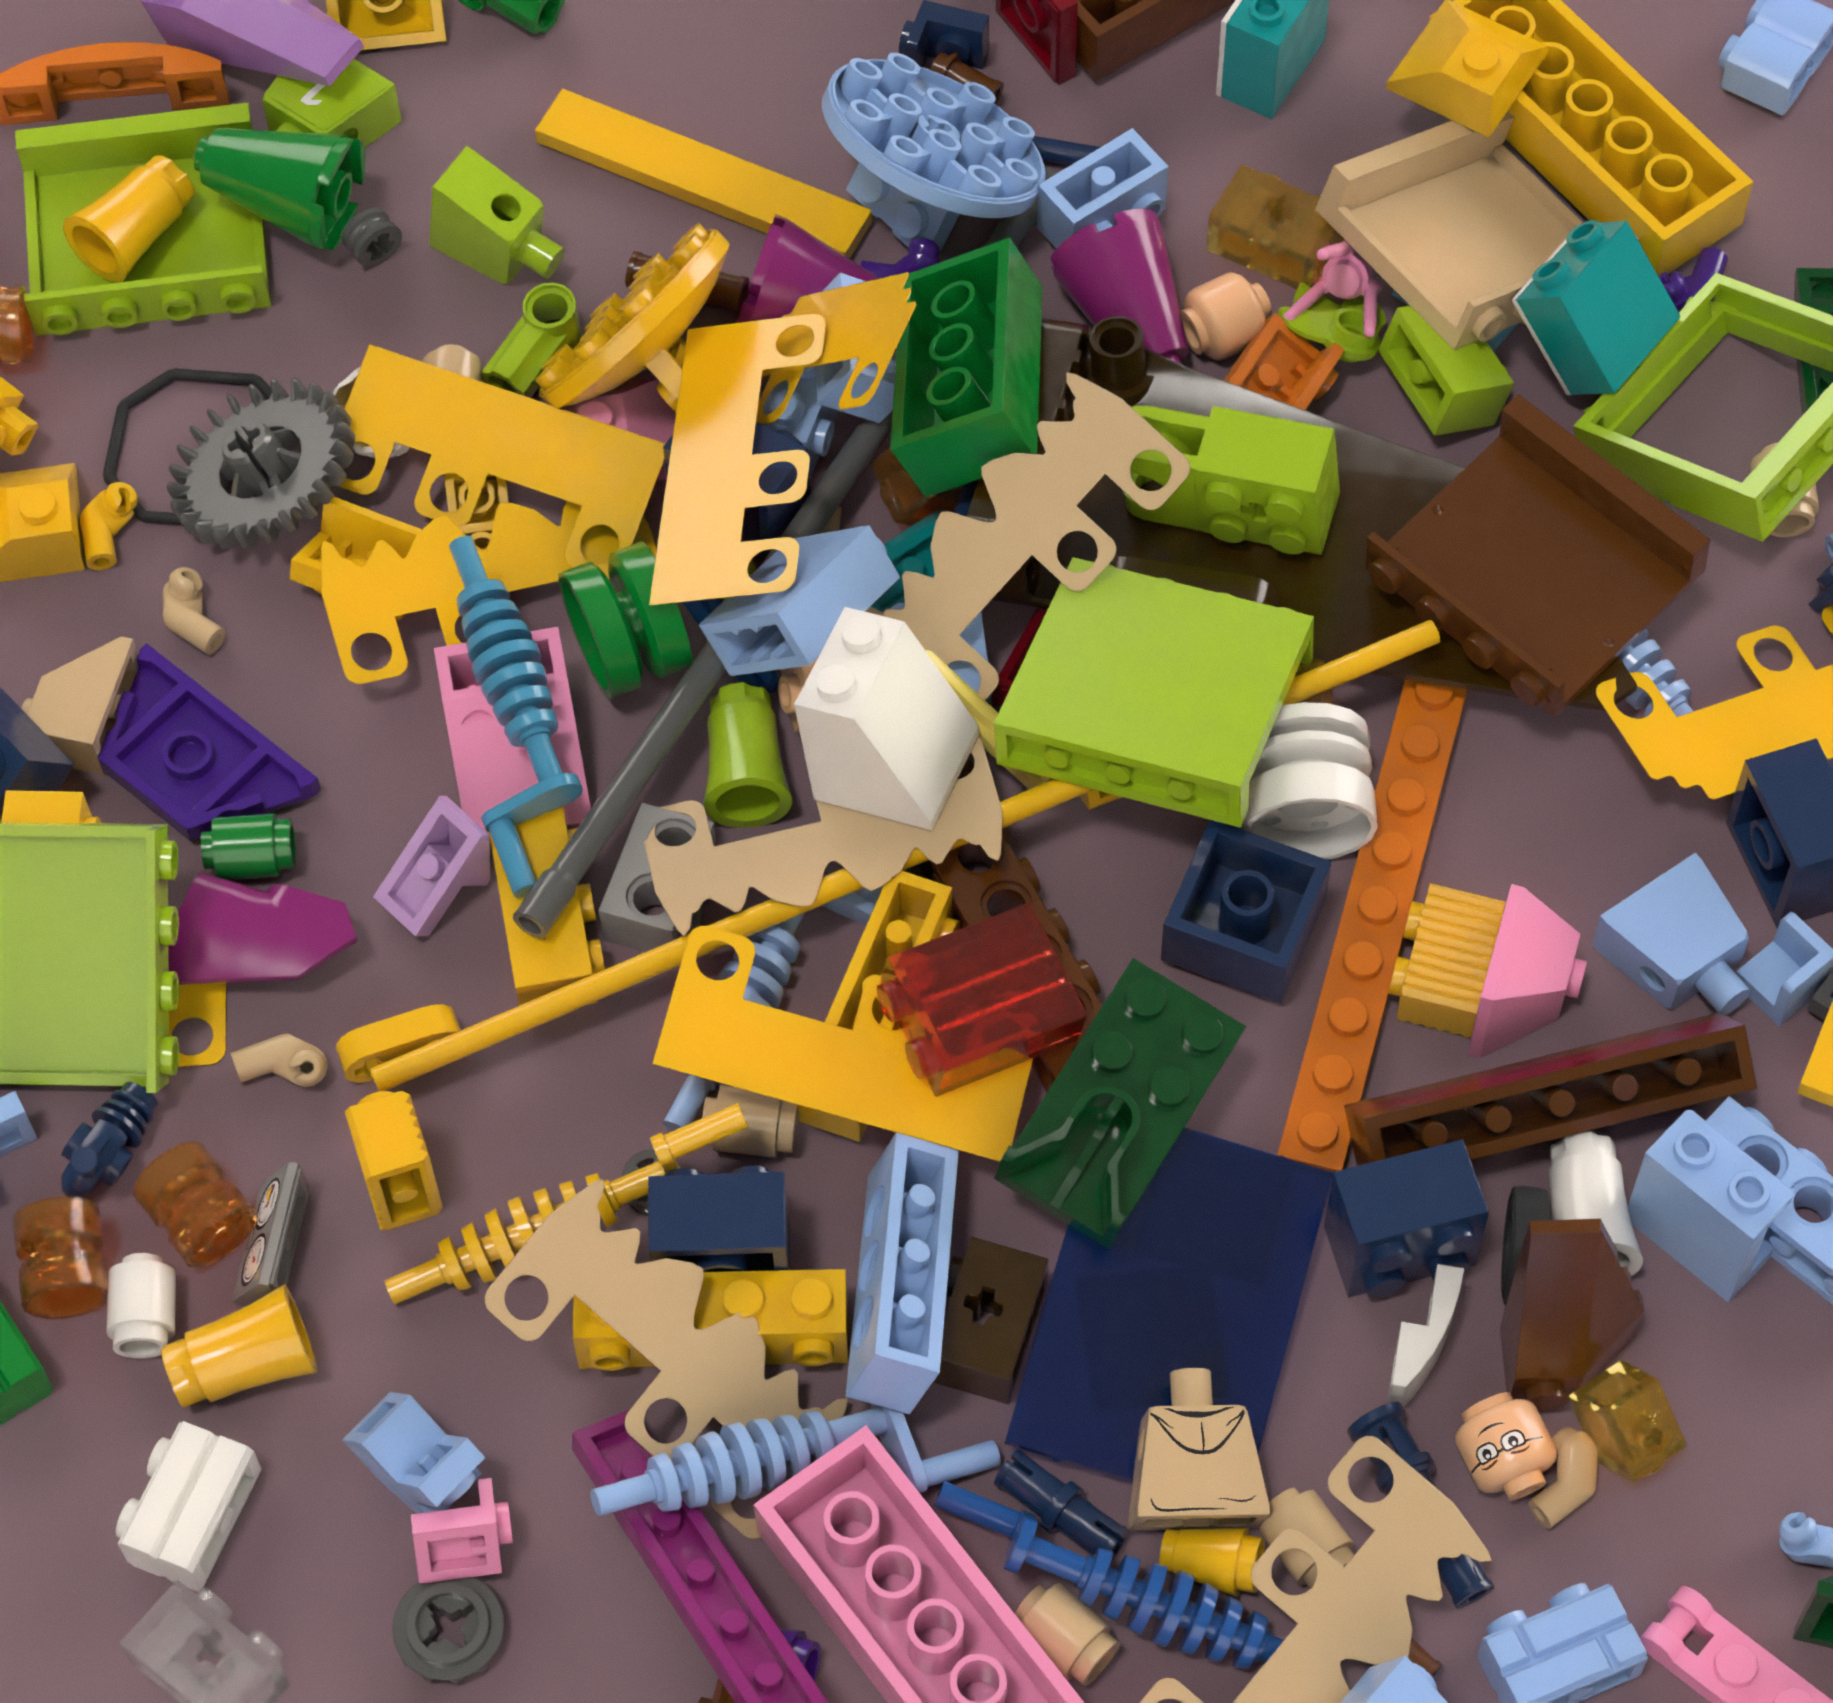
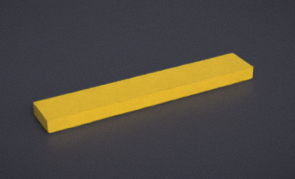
[535,88,872,259]

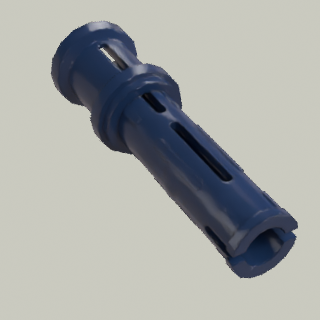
[1347,1401,1494,1608]

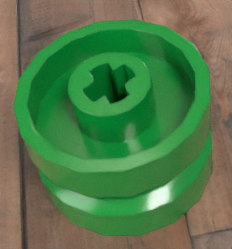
[558,541,693,699]

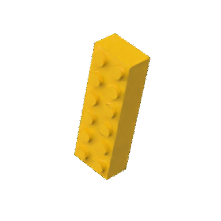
[1429,0,1754,276]

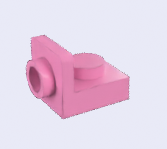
[411,1478,513,1584]

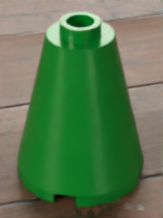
[194,128,366,251]

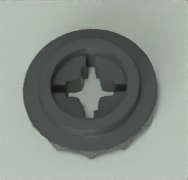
[392,1577,505,1684]

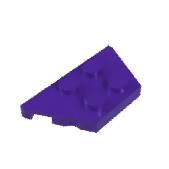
[98,643,321,841]

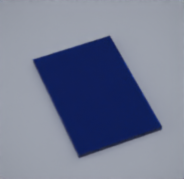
[1004,1128,1333,1483]

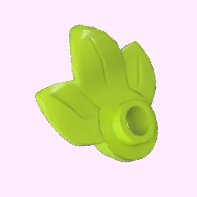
[1277,282,1386,363]

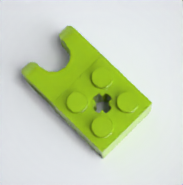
[1122,406,1340,555]

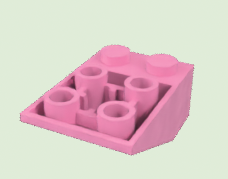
[434,627,591,843]

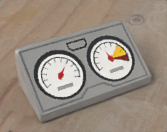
[232,1162,310,1306]

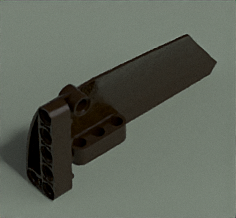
[967,316,1637,711]

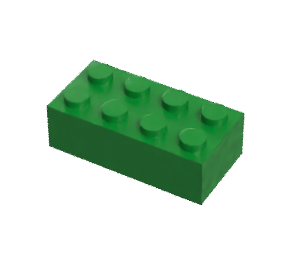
[890,237,1043,497]

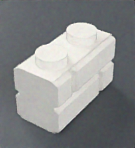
[116,1421,262,1592]

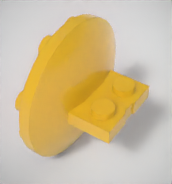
[535,223,730,411]

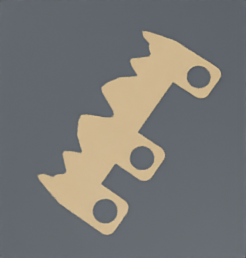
[865,372,1190,700]
[644,737,1002,936]
[485,1179,848,1539]
[1140,1436,1492,1703]

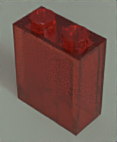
[877,902,1088,1097]

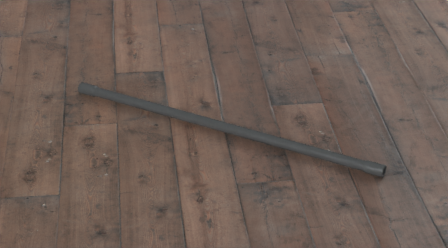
[513,167,1056,938]

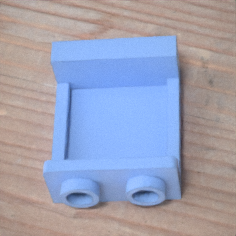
[1628,1110,1794,1303]

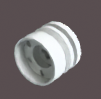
[1242,702,1378,860]

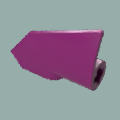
[168,873,358,985]

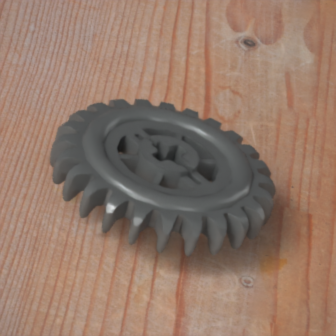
[166,378,356,548]

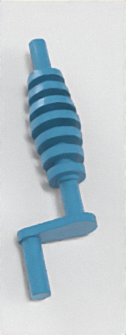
[449,536,583,898]

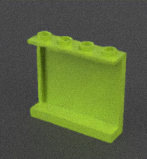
[15,102,272,336]
[994,557,1314,828]
[0,822,179,1093]

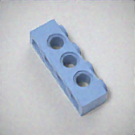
[1706,1096,1833,1305]
[845,1132,959,1415]

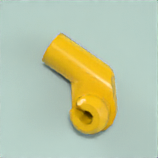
[79,482,138,571]

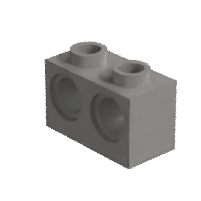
[599,803,717,952]

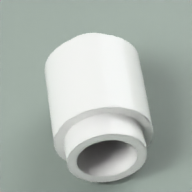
[106,1253,176,1358]

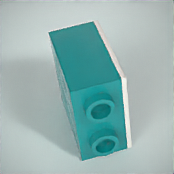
[1216,0,1329,119]
[1512,220,1681,395]

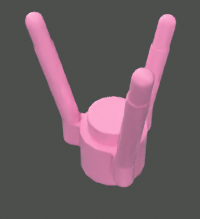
[1284,239,1382,338]

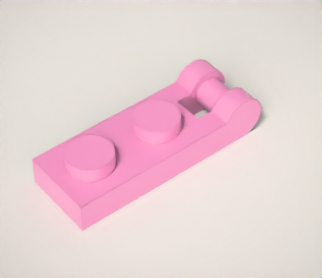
[1639,1586,1833,1703]

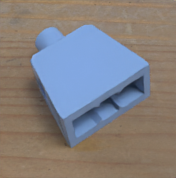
[1592,853,1751,1015]

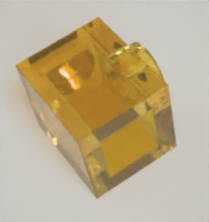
[1568,1360,1687,1483]

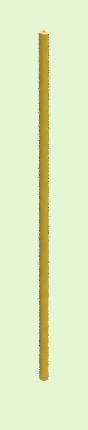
[370,620,1440,1091]

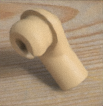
[162,567,226,655]
[230,1033,328,1087]
[1528,1427,1598,1529]

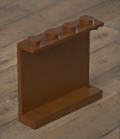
[1366,394,1711,718]

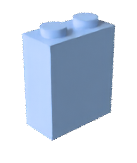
[699,525,900,676]

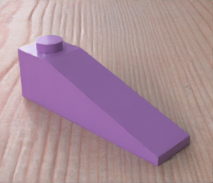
[141,0,364,86]

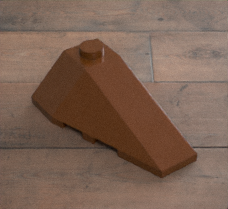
[1500,1218,1644,1411]

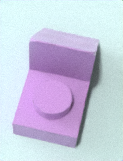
[373,796,491,937]

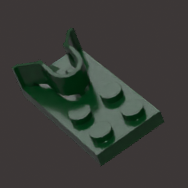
[994,958,1247,1249]

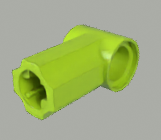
[481,283,582,398]

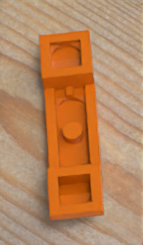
[0,42,230,125]

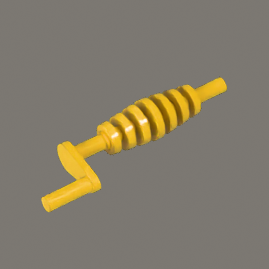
[384,1103,748,1304]

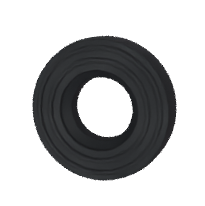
[1501,1186,1551,1305]

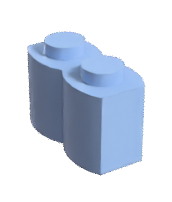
[1718,0,1833,116]

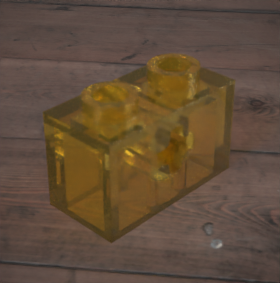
[1206,164,1344,289]

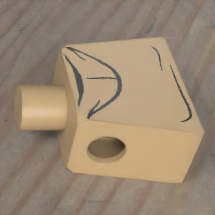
[1128,1368,1270,1530]

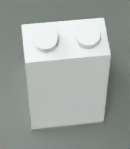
[794,607,980,831]

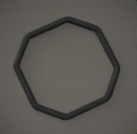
[103,368,291,525]

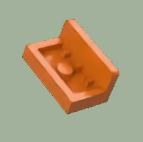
[1223,313,1345,410]

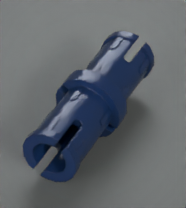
[994,1449,1130,1561]

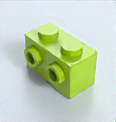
[1378,306,1515,436]

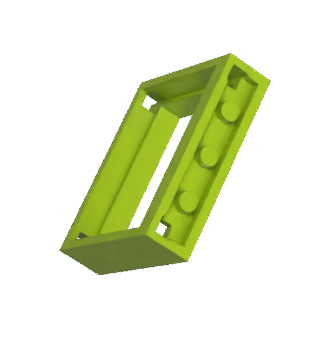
[1573,273,1833,542]

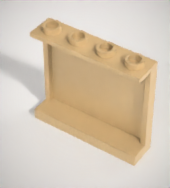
[1315,111,1640,350]

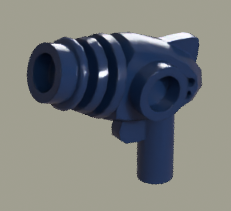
[61,1082,158,1199]

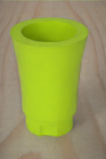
[703,682,792,828]

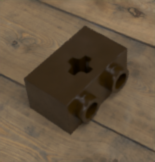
[933,1236,1049,1405]

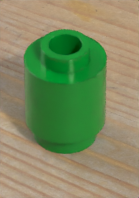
[201,813,296,880]

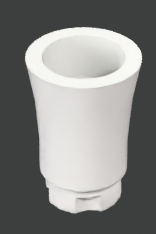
[1548,1131,1643,1276]

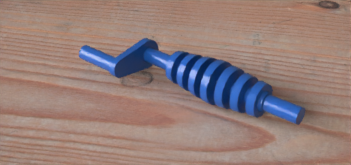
[934,1481,1284,1670]

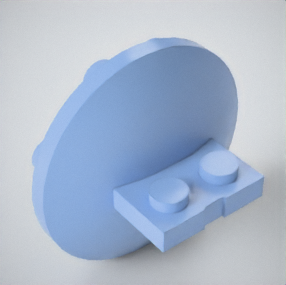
[822,53,1046,254]

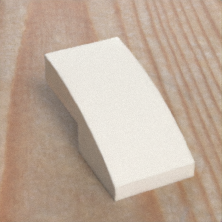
[1387,1264,1464,1408]

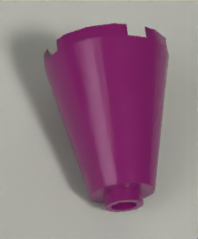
[1050,208,1189,364]
[737,214,880,323]

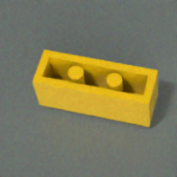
[489,806,605,1005]

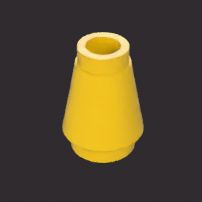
[1159,1528,1265,1597]

